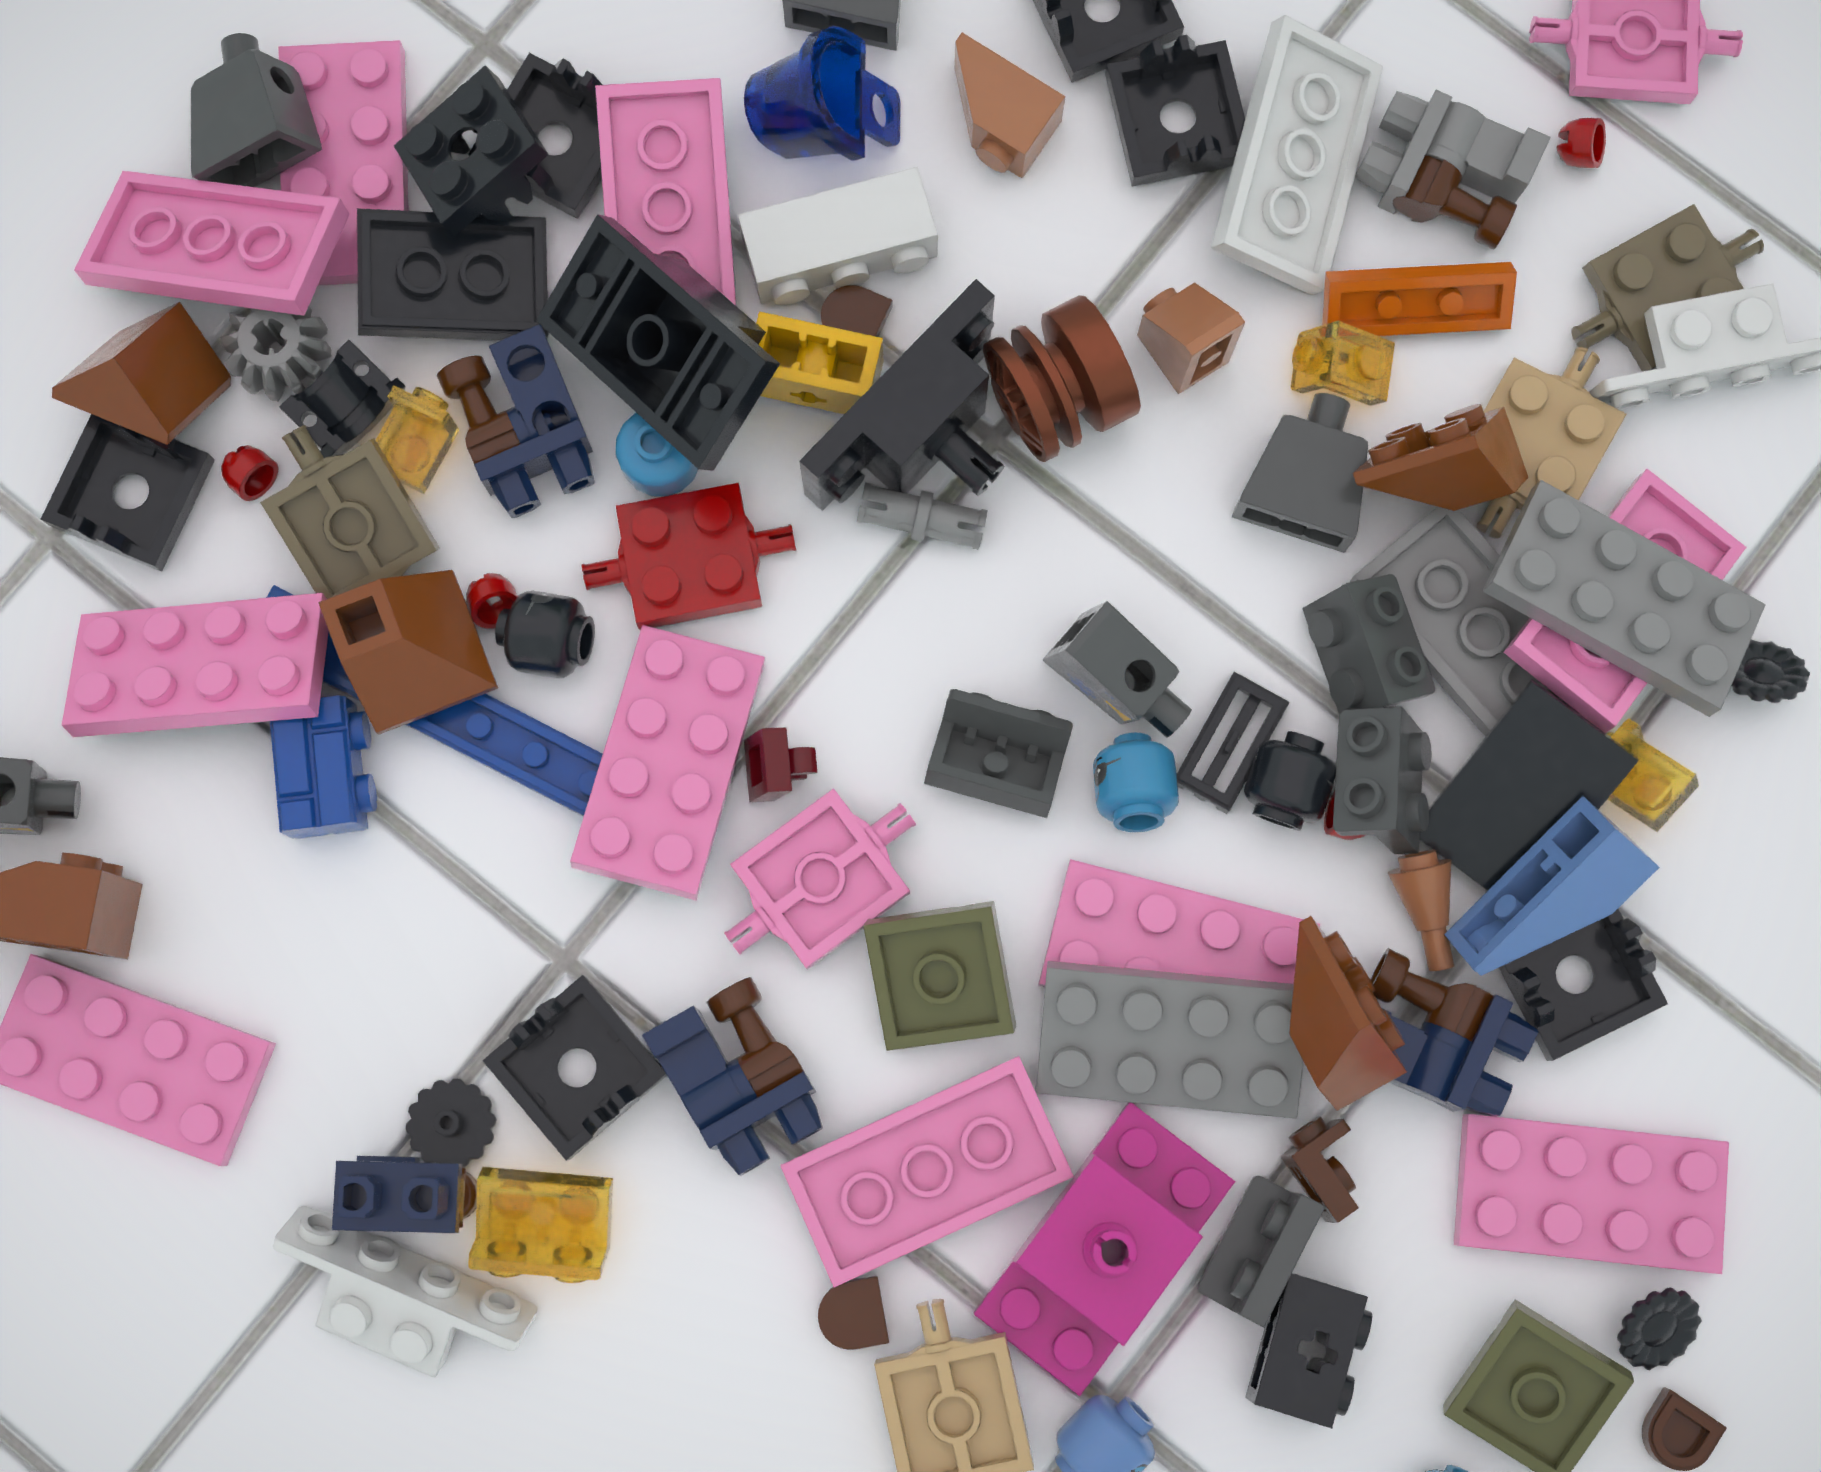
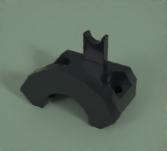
[279,340,406,458]

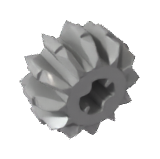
[220,306,332,402]

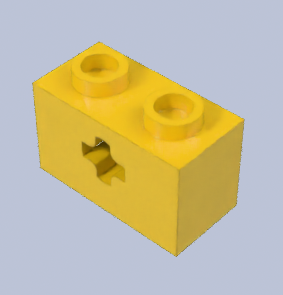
[756,311,884,414]

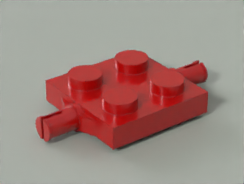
[581,482,796,630]

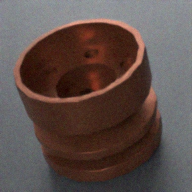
[983,295,1141,462]

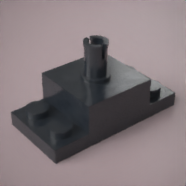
[536,214,780,471]
[799,279,1005,511]

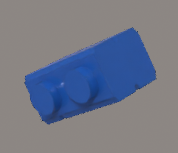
[270,695,377,839]

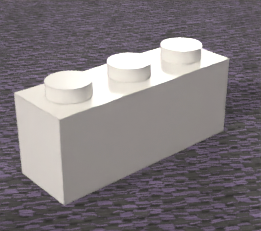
[738,166,938,305]

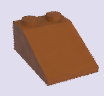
[0,852,143,960]

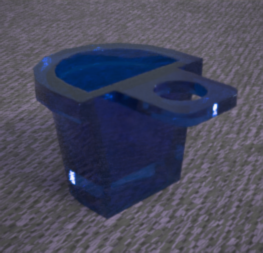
[744,25,901,161]

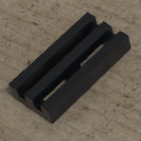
[1177,671,1290,814]

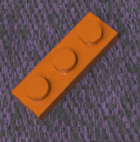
[1322,262,1517,339]

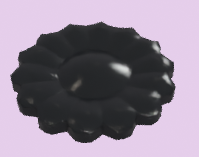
[1731,639,1810,703]
[405,1078,497,1168]
[1617,1287,1702,1371]

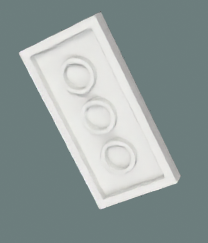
[1211,15,1383,295]

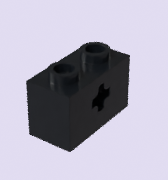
[1245,1273,1372,1429]

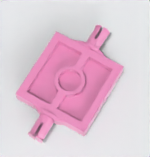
[1529,0,1743,104]
[724,788,916,970]

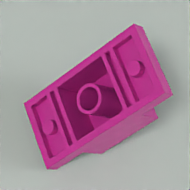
[973,1102,1236,1396]

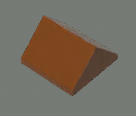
[52,302,231,445]

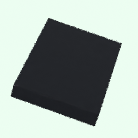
[357,208,549,340]
[1420,679,1639,890]

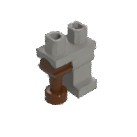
[1355,89,1551,250]

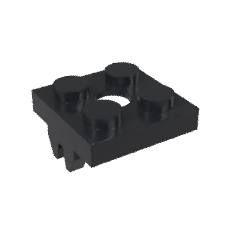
[1033,0,1184,83]
[1105,34,1245,187]
[468,52,603,219]
[394,65,549,236]
[41,414,215,572]
[1499,909,1668,1061]
[482,975,667,1161]

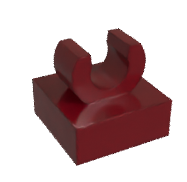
[744,727,818,802]

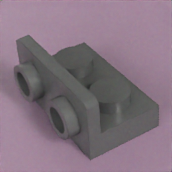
[1197,1175,1325,1328]

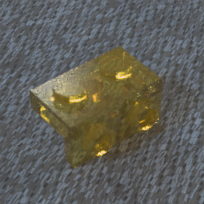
[468,1167,613,1283]

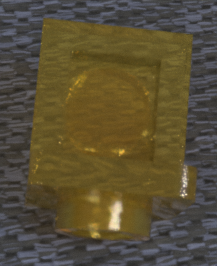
[1290,320,1395,406]
[376,386,460,494]
[1606,719,1699,832]

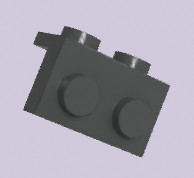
[1302,574,1435,714]
[924,689,1073,818]
[1333,706,1432,854]

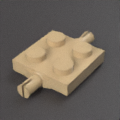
[1477,347,1627,538]
[874,1299,1034,1472]

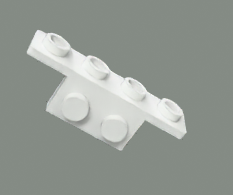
[1589,283,1821,410]
[273,1206,538,1378]

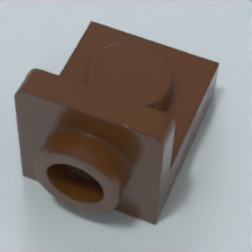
[1280,1116,1359,1223]

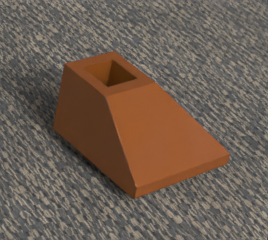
[1353,404,1529,511]
[318,570,499,735]
[1289,916,1407,1111]

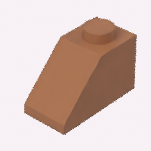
[954,32,1065,178]
[1137,282,1245,394]

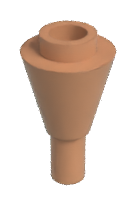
[1388,850,1455,971]

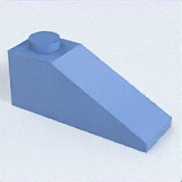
[1444,796,1660,976]

